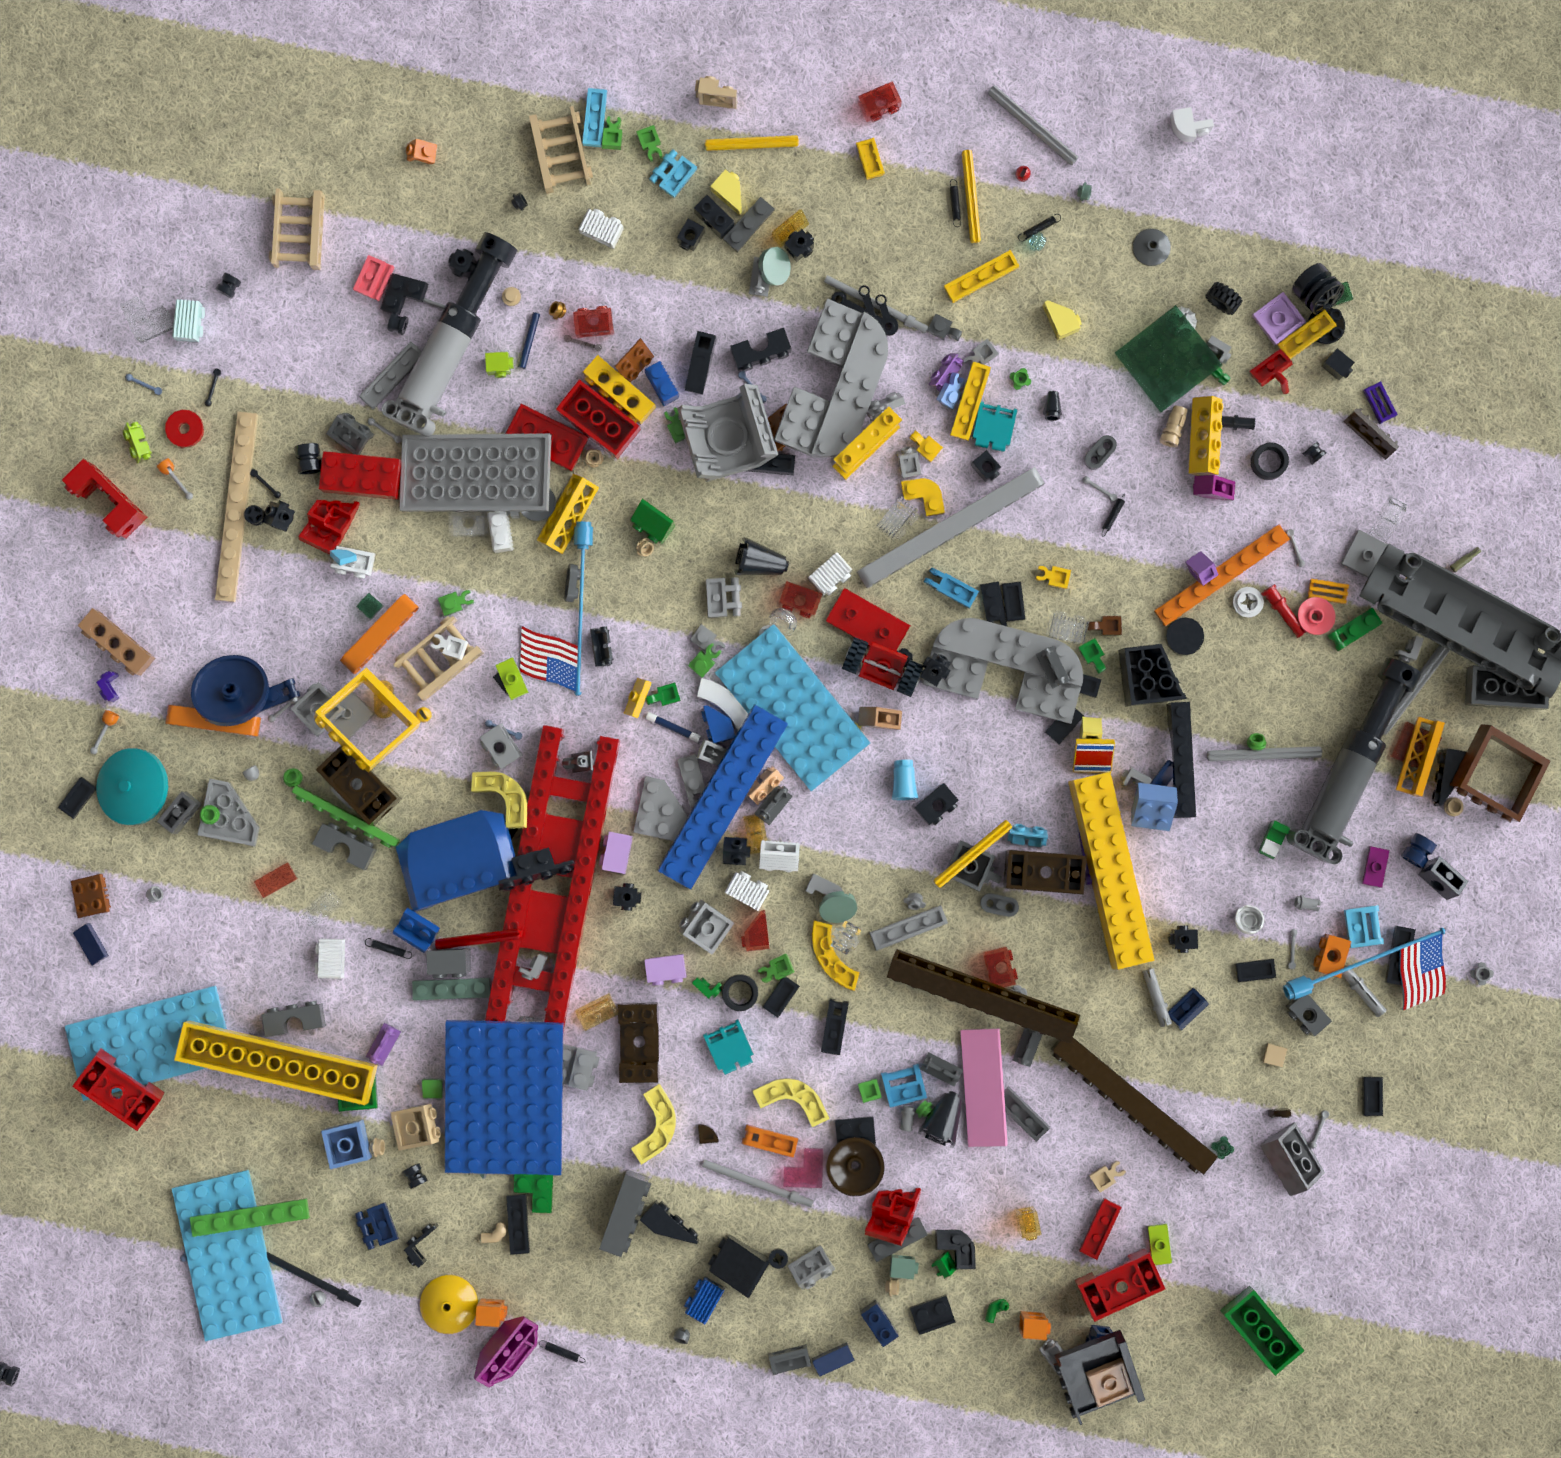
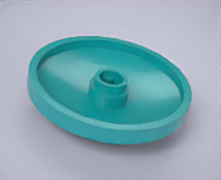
[96,748,168,825]

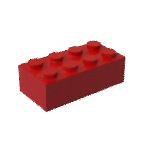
[556,379,641,460]
[319,451,401,500]

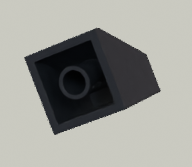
[708,1234,769,1298]

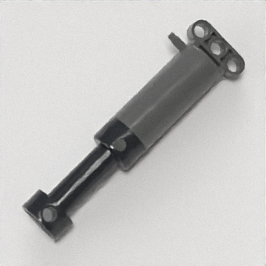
[1286,658,1422,864]

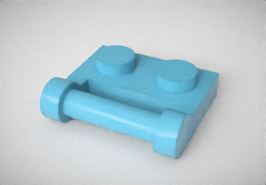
[1344,905,1384,948]

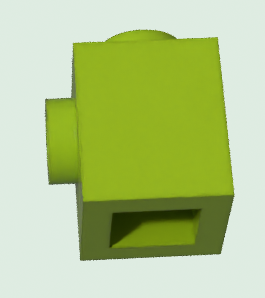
[485,352,514,378]

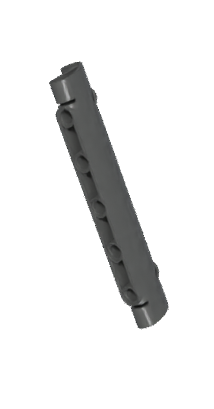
[1359,544,1561,698]

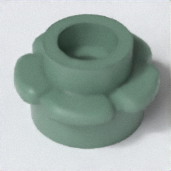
[1077,182,1092,201]

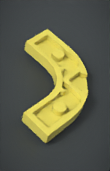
[471,772,527,829]
[752,1078,830,1127]
[631,1083,676,1165]

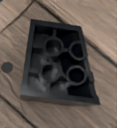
[1118,644,1187,707]

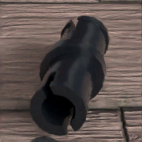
[1221,415,1255,430]

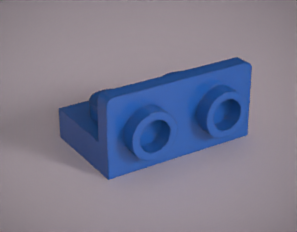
[392,908,440,953]

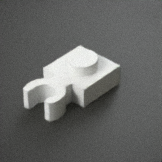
[431,634,468,660]

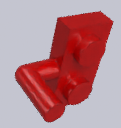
[1249,349,1293,394]

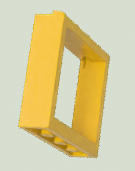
[314,667,421,772]

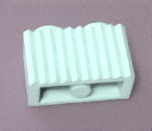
[172,299,205,342]

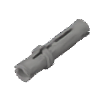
[1342,965,1387,1017]
[1142,968,1172,1027]

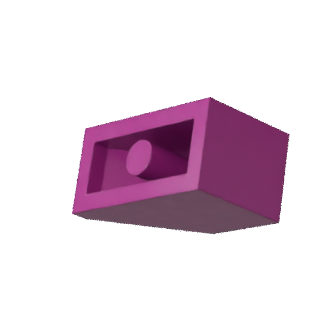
[1193,475,1235,501]

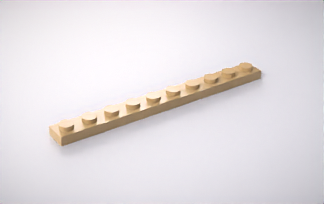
[215,412,258,602]

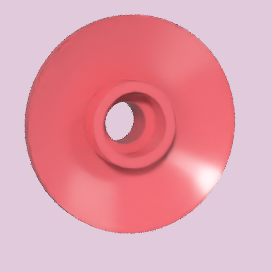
[1298,597,1336,635]

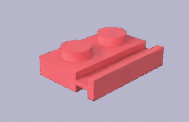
[353,255,395,301]

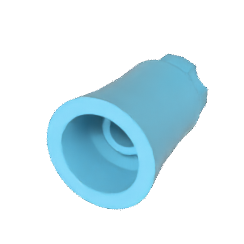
[892,760,918,800]

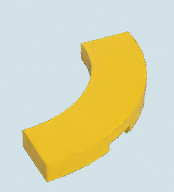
[812,920,860,991]

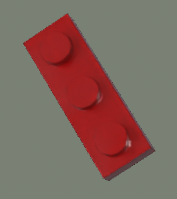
[1079,1198,1122,1260]

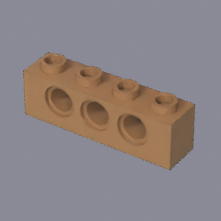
[78,608,156,676]

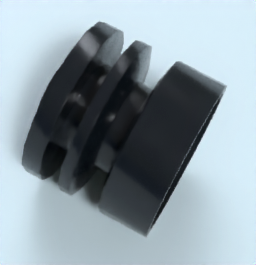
[1292,263,1345,315]

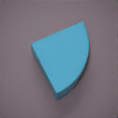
[330,549,357,565]

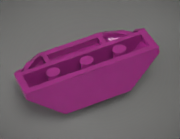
[474,1316,538,1388]

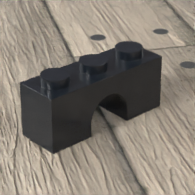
[730,327,792,372]

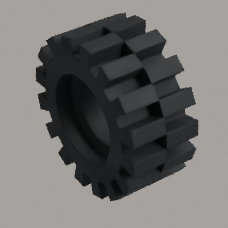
[1205,282,1243,315]

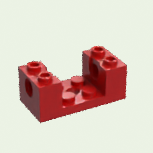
[62,458,148,539]
[72,1048,165,1131]
[1074,1248,1166,1322]

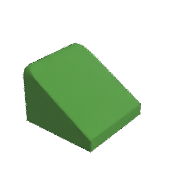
[422,1079,443,1098]

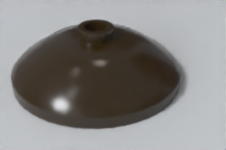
[826,1137,885,1196]

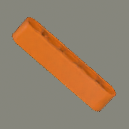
[340,594,419,674]
[165,705,261,737]

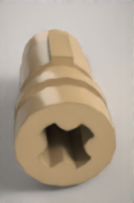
[1159,405,1188,447]

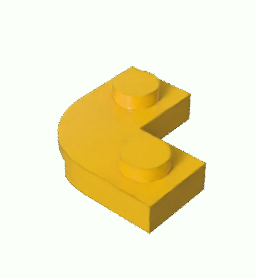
[901,478,945,517]

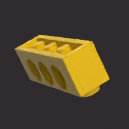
[583,355,656,424]
[1188,396,1223,476]

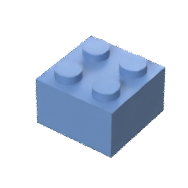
[1131,783,1178,831]
[321,1119,372,1169]

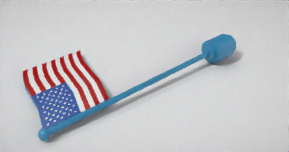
[520,522,593,696]
[1283,928,1446,1010]

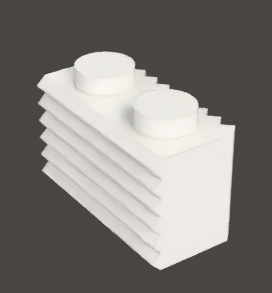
[578,209,623,249]
[487,511,514,553]
[808,553,852,596]
[759,840,800,872]
[725,871,769,911]
[315,939,345,979]

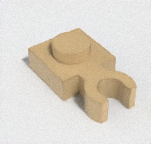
[1089,1161,1126,1193]

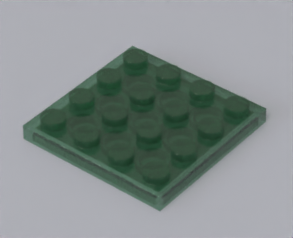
[1114,305,1223,413]

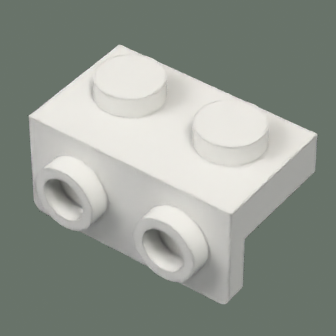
[330,546,375,579]

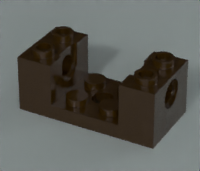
[316,746,402,826]
[1003,850,1086,895]
[618,1002,660,1083]

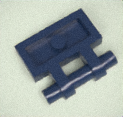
[355,1202,399,1250]

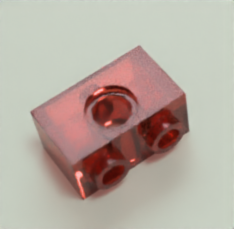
[857,81,902,122]
[573,306,615,338]
[779,581,823,619]
[983,946,1018,987]

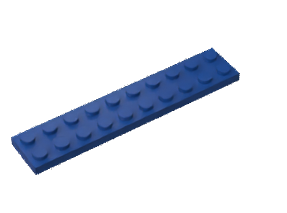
[657,704,788,889]

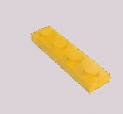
[944,250,1020,304]
[950,362,991,441]

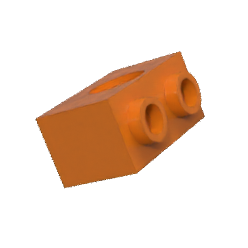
[1313,934,1351,978]
[475,1298,508,1327]

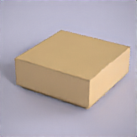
[1263,1043,1287,1067]

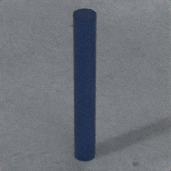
[518,312,540,369]

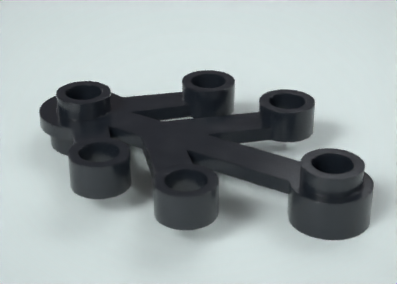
[831,285,899,336]

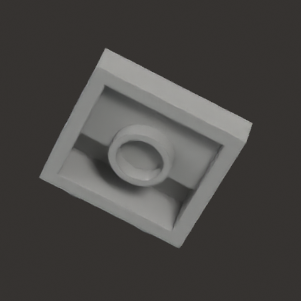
[291,682,346,737]
[679,899,734,954]
[563,1043,599,1091]

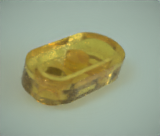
[374,680,394,719]

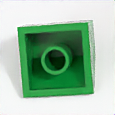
[630,498,675,544]

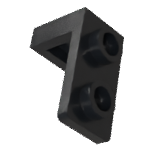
[404,1223,439,1268]

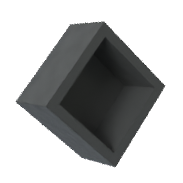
[426,948,471,978]

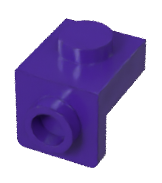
[96,671,120,702]

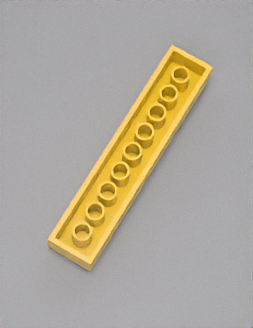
[1068,772,1155,970]
[174,1020,378,1105]

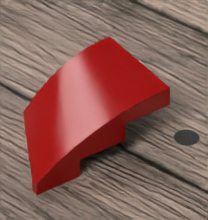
[298,500,360,555]
[865,1188,921,1246]

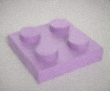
[1252,292,1306,346]

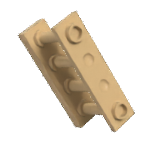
[529,106,593,194]
[269,189,325,270]
[393,616,484,701]

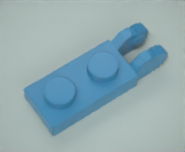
[923,568,979,609]

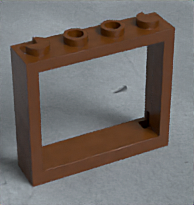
[1450,724,1551,823]

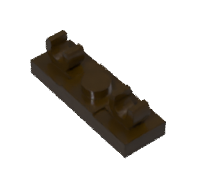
[1343,408,1399,460]

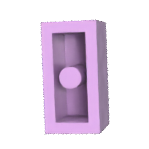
[599,832,633,874]
[645,954,687,986]

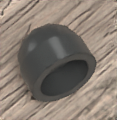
[673,1327,690,1344]

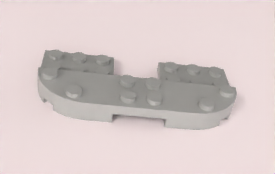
[774,299,888,458]
[923,618,1083,724]

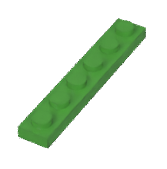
[292,785,400,848]
[190,1198,310,1237]

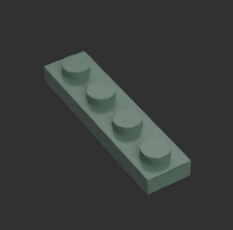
[412,978,491,1000]

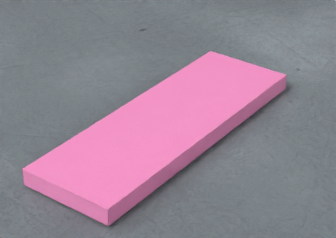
[961,1028,1007,1147]

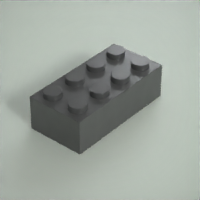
[1465,665,1549,710]
[599,1170,652,1257]

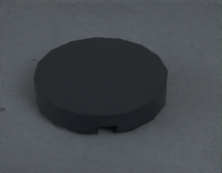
[1165,617,1205,656]

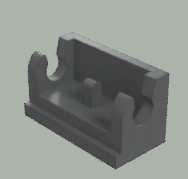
[769,1344,811,1375]

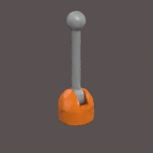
[157,458,193,500]
[90,710,120,754]

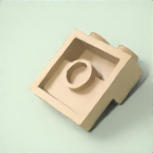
[695,76,738,109]
[391,1103,441,1151]

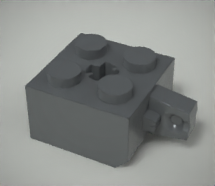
[946,840,1002,892]

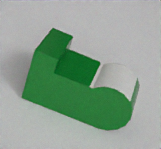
[1258,820,1290,860]

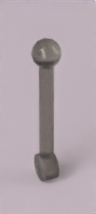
[564,335,602,351]

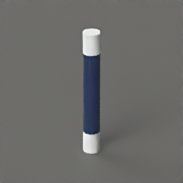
[646,712,701,743]

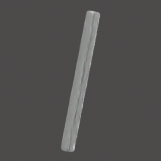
[988,85,1078,165]
[1384,645,1450,735]
[1207,747,1322,762]

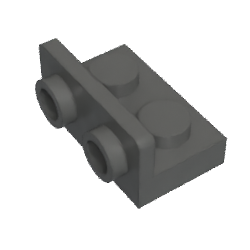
[326,413,375,455]

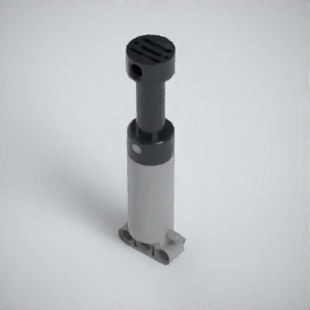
[381,232,518,437]

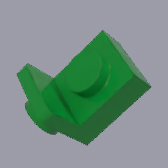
[692,977,722,999]

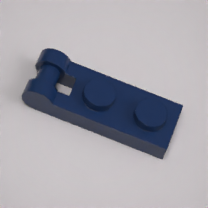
[259,678,301,713]

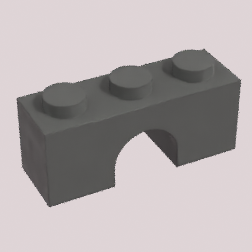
[312,822,377,870]
[261,1001,326,1037]

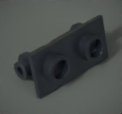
[590,626,614,667]

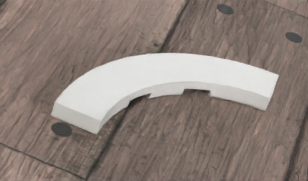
[697,678,748,731]

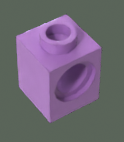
[1186,551,1218,586]

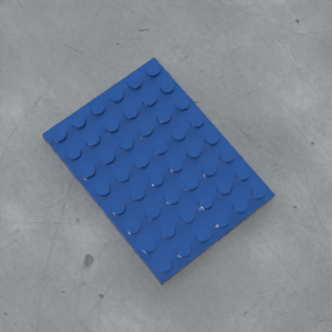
[445,1020,564,1175]

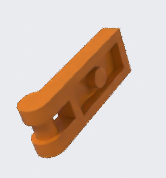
[741,1124,799,1158]

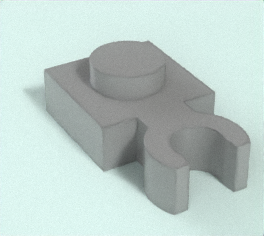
[964,339,999,365]
[690,624,726,653]

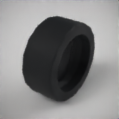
[1251,442,1289,480]
[722,974,758,1011]

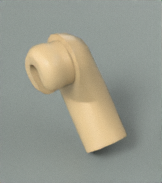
[481,1222,507,1243]

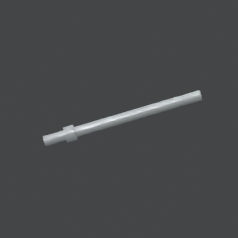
[824,275,928,333]
[702,1160,814,1207]

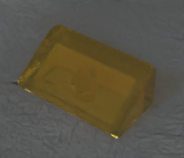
[772,209,809,247]
[575,993,618,1031]

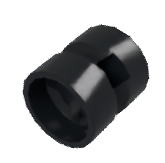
[294,443,322,475]

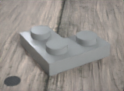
[867,392,906,421]

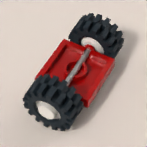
[842,637,923,697]

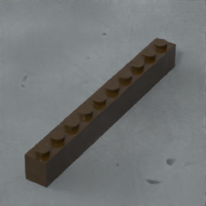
[887,949,1080,1044]
[1051,1038,1218,1175]

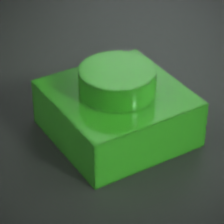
[858,1078,882,1103]

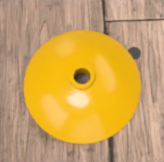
[420,1275,478,1334]

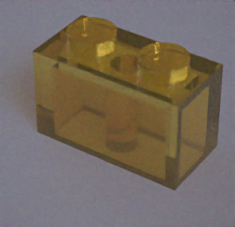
[1014,1206,1042,1241]

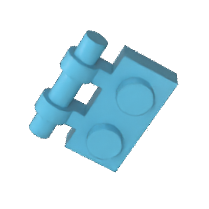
[649,149,697,198]

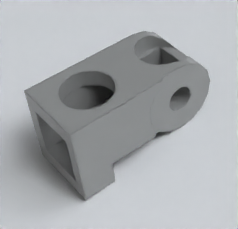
[805,873,843,895]

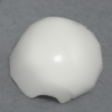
[1234,905,1264,934]

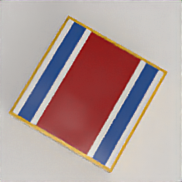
[1072,739,1115,773]

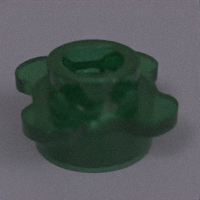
[1211,1136,1234,1159]

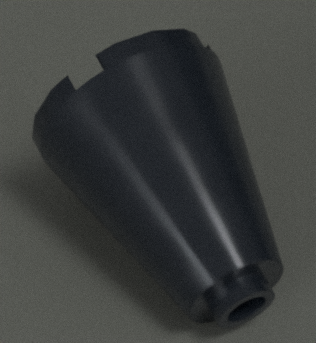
[734,537,789,575]
[918,1091,962,1148]

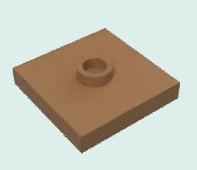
[1085,1358,1134,1408]

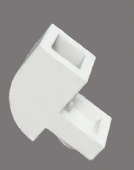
[1170,107,1214,142]

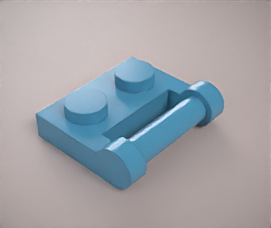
[881,1064,927,1108]

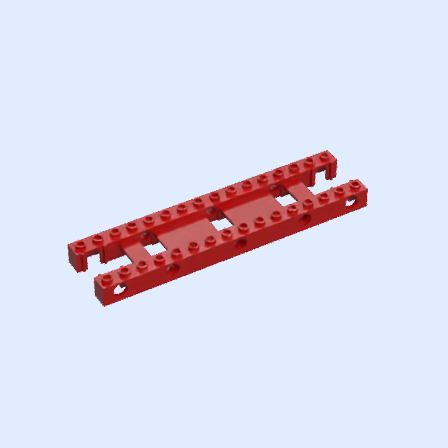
[485,725,621,1033]

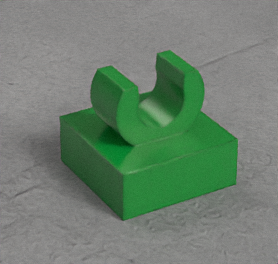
[931,1251,956,1278]

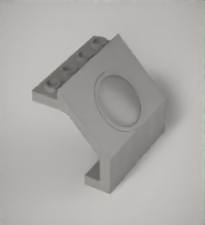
[677,384,778,482]

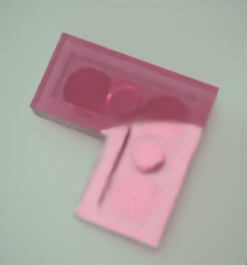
[783,1148,823,1188]

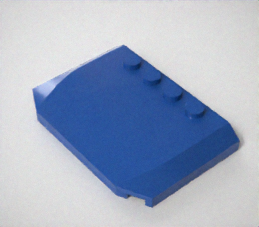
[396,810,516,912]

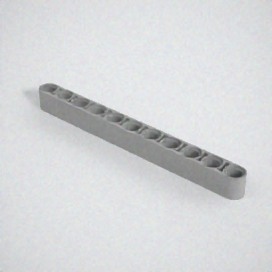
[857,467,1045,589]

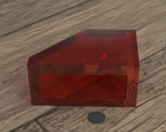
[741,910,770,951]

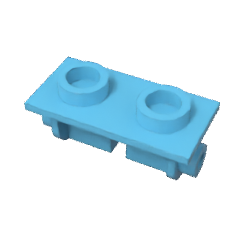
[1007,824,1048,848]

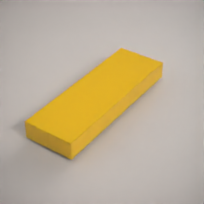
[1277,310,1337,359]

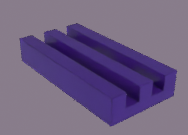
[1363,381,1398,424]

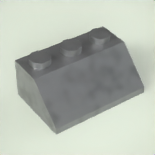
[1260,1122,1325,1196]

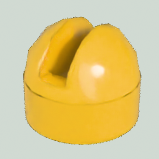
[416,707,432,723]

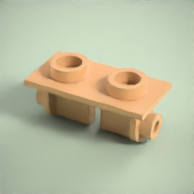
[747,766,784,805]

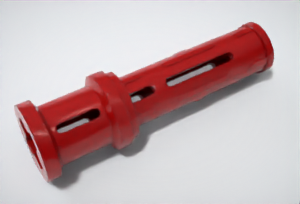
[1261,584,1306,638]

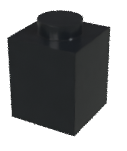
[1321,348,1355,381]

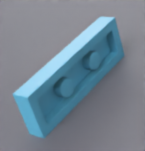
[582,88,607,148]

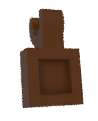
[1087,616,1122,636]

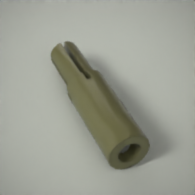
[1450,547,1481,572]

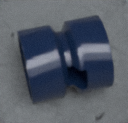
[1401,833,1437,869]

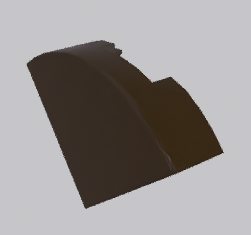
[1268,1108,1292,1118]
[698,1124,719,1144]

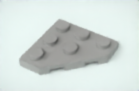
[634,776,688,841]
[198,779,260,846]

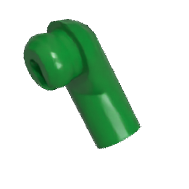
[984,1299,1009,1323]

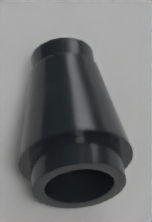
[1043,391,1062,421]

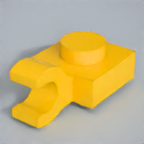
[910,430,943,463]

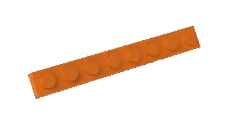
[1154,524,1290,626]

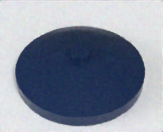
[191,655,270,726]

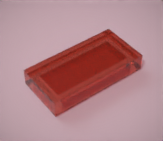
[254,862,298,898]

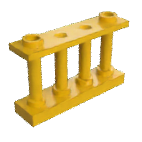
[832,406,902,480]

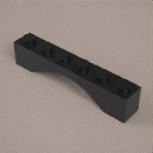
[1166,702,1196,818]

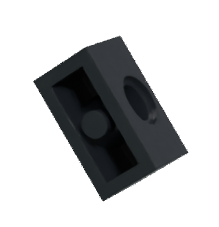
[694,195,734,240]
[914,783,959,826]
[1418,856,1469,900]

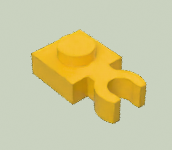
[1035,566,1071,589]

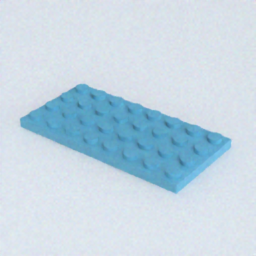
[715,624,871,791]
[65,986,227,1101]
[172,1170,282,1341]

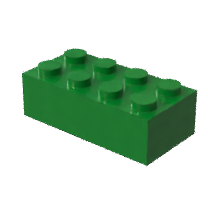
[1220,1286,1305,1376]

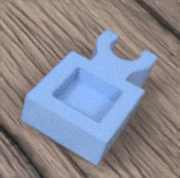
[936,372,966,409]

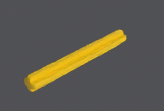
[705,135,799,151]
[962,150,981,243]
[933,820,1012,888]

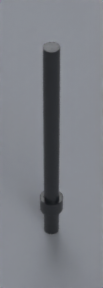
[267,1252,362,1307]

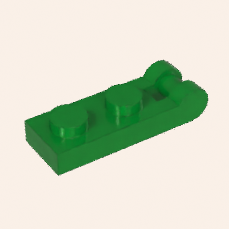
[1327,607,1383,652]

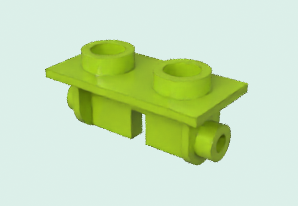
[123,422,152,464]

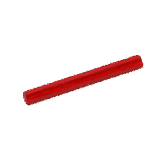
[435,929,523,949]

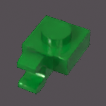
[1078,638,1106,674]
[646,682,681,707]

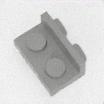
[788,1245,835,1289]

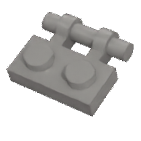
[706,578,742,618]

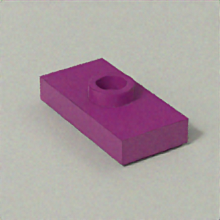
[1362,846,1390,888]

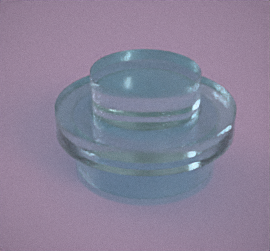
[1029,232,1046,251]

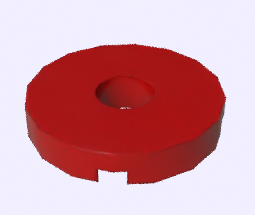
[165,409,204,448]

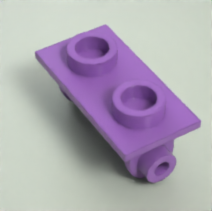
[929,353,963,392]
[366,1023,401,1066]

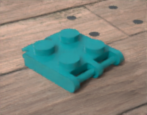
[972,401,1018,452]
[703,1019,754,1075]

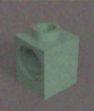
[890,1254,919,1280]

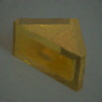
[743,814,767,854]

